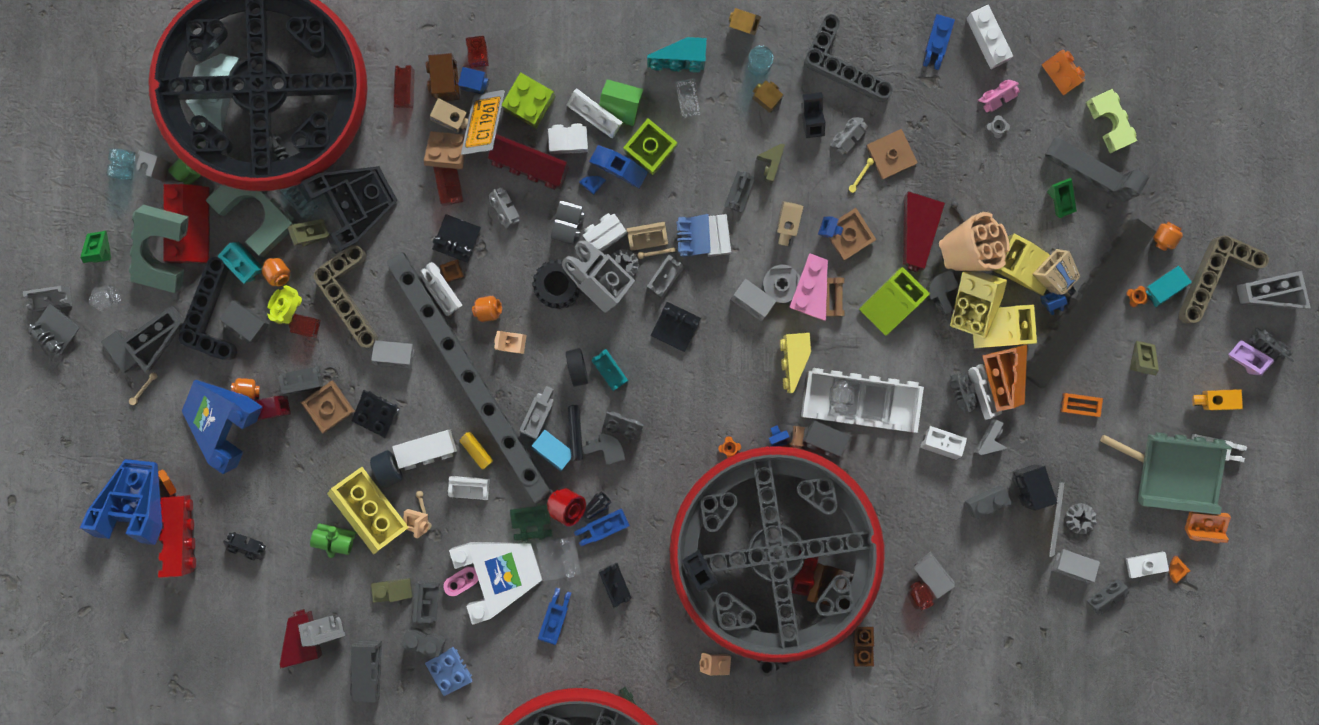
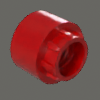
[547,488,586,527]

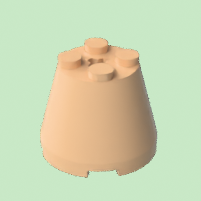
[939,212,1010,271]

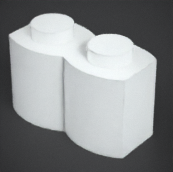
[548,123,588,154]

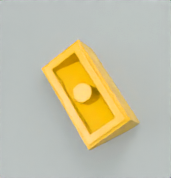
[459,432,493,470]

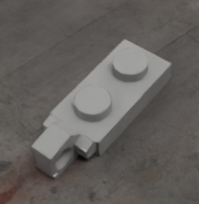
[519,386,554,439]

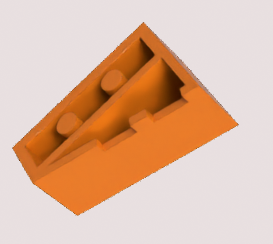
[983,345,1027,412]

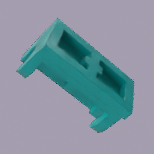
[218,242,262,284]
[1146,266,1192,308]
[591,349,629,391]

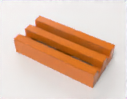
[1060,393,1103,417]

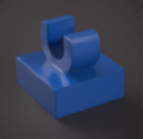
[818,216,843,237]
[1040,293,1067,315]
[769,425,790,447]

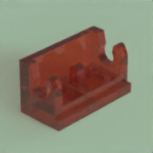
[394,65,415,108]
[433,166,464,206]

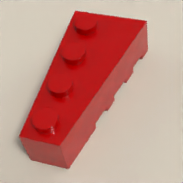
[158,495,196,578]

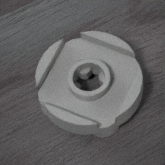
[763,265,800,303]

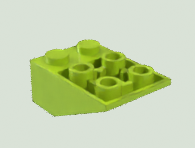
[859,267,930,336]

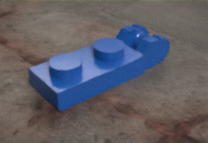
[923,14,955,70]
[574,508,630,547]
[538,588,571,645]

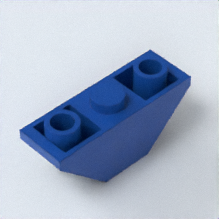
[589,145,648,189]

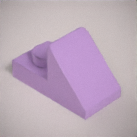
[1229,340,1274,376]

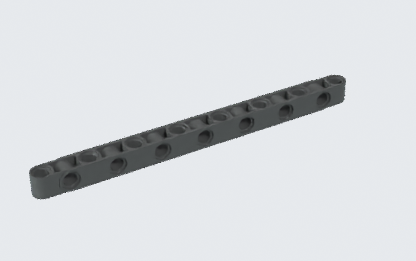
[387,252,552,504]

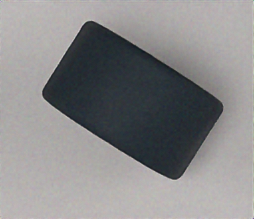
[370,450,403,488]

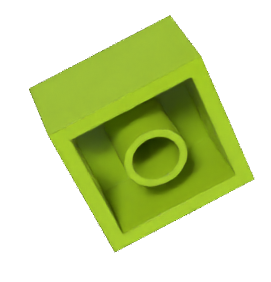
[502,72,555,129]
[623,118,678,175]

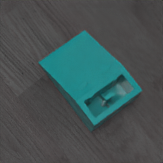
[647,37,707,73]

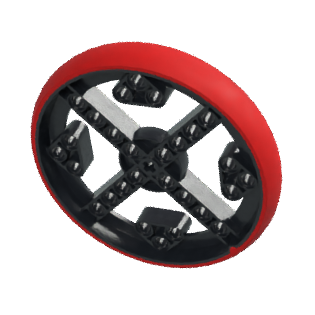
[149,0,367,191]

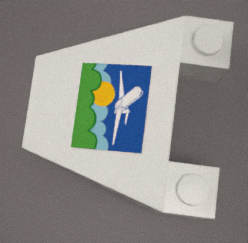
[449,542,542,625]

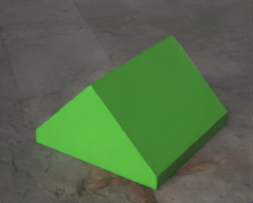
[599,79,644,126]

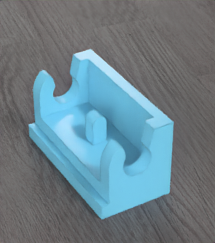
[531,430,572,472]

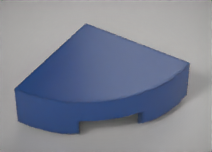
[579,176,606,195]

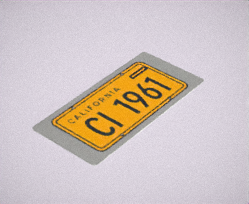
[461,90,505,155]

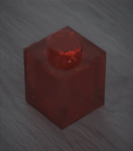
[289,314,321,338]

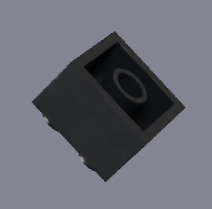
[1013,464,1057,511]

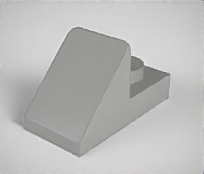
[974,419,1007,455]

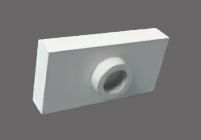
[1126,551,1169,578]

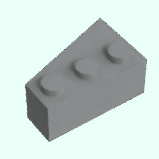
[1236,271,1311,310]

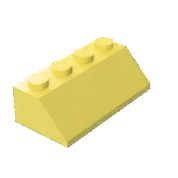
[327,467,409,555]

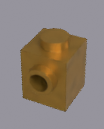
[729,8,761,35]
[752,80,784,113]

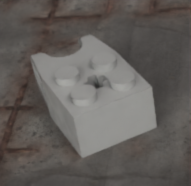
[562,240,635,313]

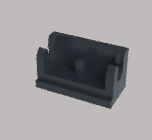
[599,563,632,608]

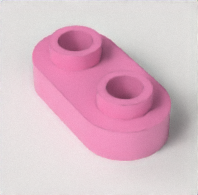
[444,566,479,596]

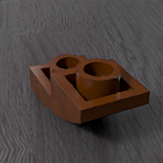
[853,627,874,667]

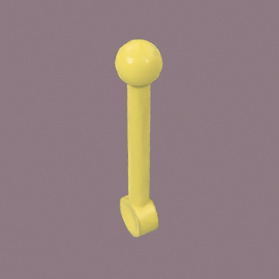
[849,158,874,193]

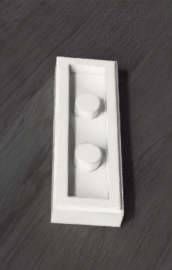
[566,89,623,138]

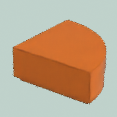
[158,469,176,496]
[1169,556,1190,583]

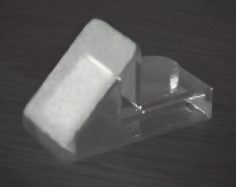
[675,78,700,118]

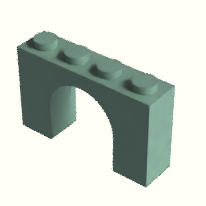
[206,185,295,257]
[129,205,189,293]

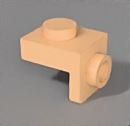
[494,331,527,354]
[403,509,429,538]
[700,653,731,676]

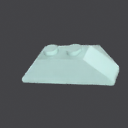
[186,54,240,132]

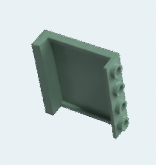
[1137,432,1232,515]

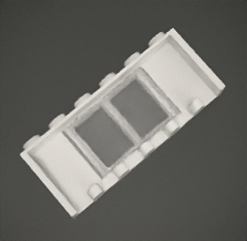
[801,368,924,433]

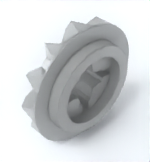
[611,249,639,277]
[1065,503,1097,534]

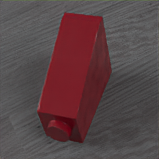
[255,396,291,421]
[279,609,322,668]

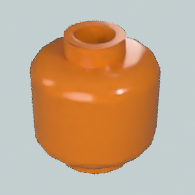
[1153,222,1183,251]
[261,258,291,287]
[472,295,502,322]
[231,378,260,401]

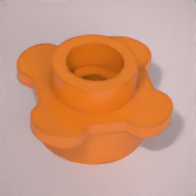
[1126,286,1148,307]
[718,436,741,458]

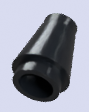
[584,491,611,519]

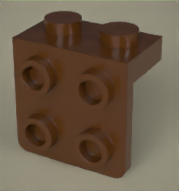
[807,563,854,609]

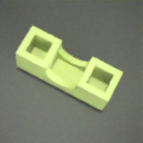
[1086,89,1137,154]

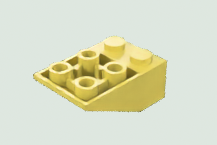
[993,234,1050,296]
[950,271,1007,338]
[973,305,1037,348]
[780,333,811,393]

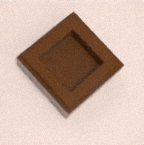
[439,259,465,284]

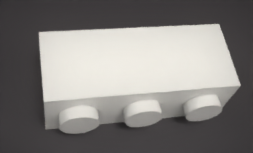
[966,5,1013,69]
[392,429,457,471]

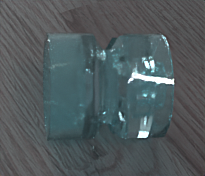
[747,46,773,76]
[106,148,135,180]

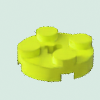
[267,285,302,324]

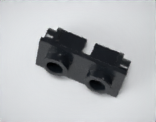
[223,532,266,561]

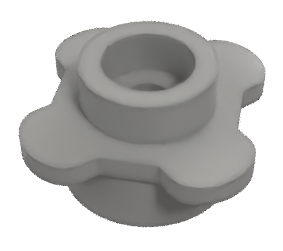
[987,115,1010,138]

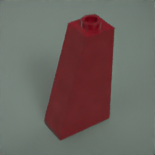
[903,191,945,272]

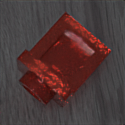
[466,36,489,68]

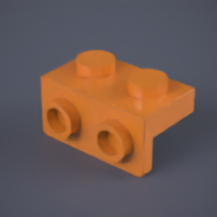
[1042,49,1085,96]
[1184,511,1231,543]

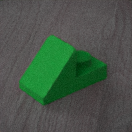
[1047,178,1077,218]
[80,231,111,263]

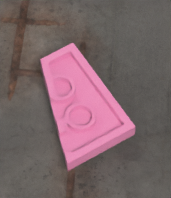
[789,253,828,321]

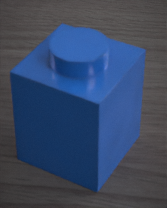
[458,67,489,94]

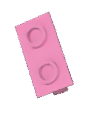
[978,80,1020,113]

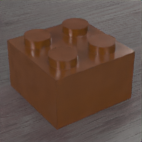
[426,53,460,101]

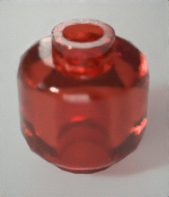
[907,581,936,611]

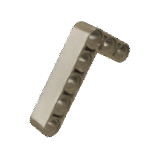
[1179,235,1269,324]
[314,245,378,348]

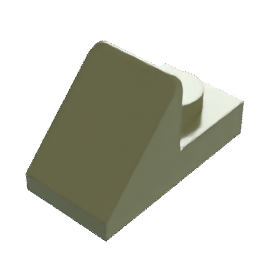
[756,143,785,184]
[288,219,329,247]
[1130,341,1159,376]
[371,578,413,603]

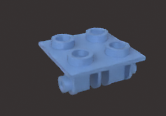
[676,214,711,257]
[425,647,472,696]

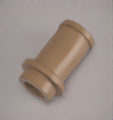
[789,426,805,450]

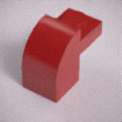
[791,550,819,596]

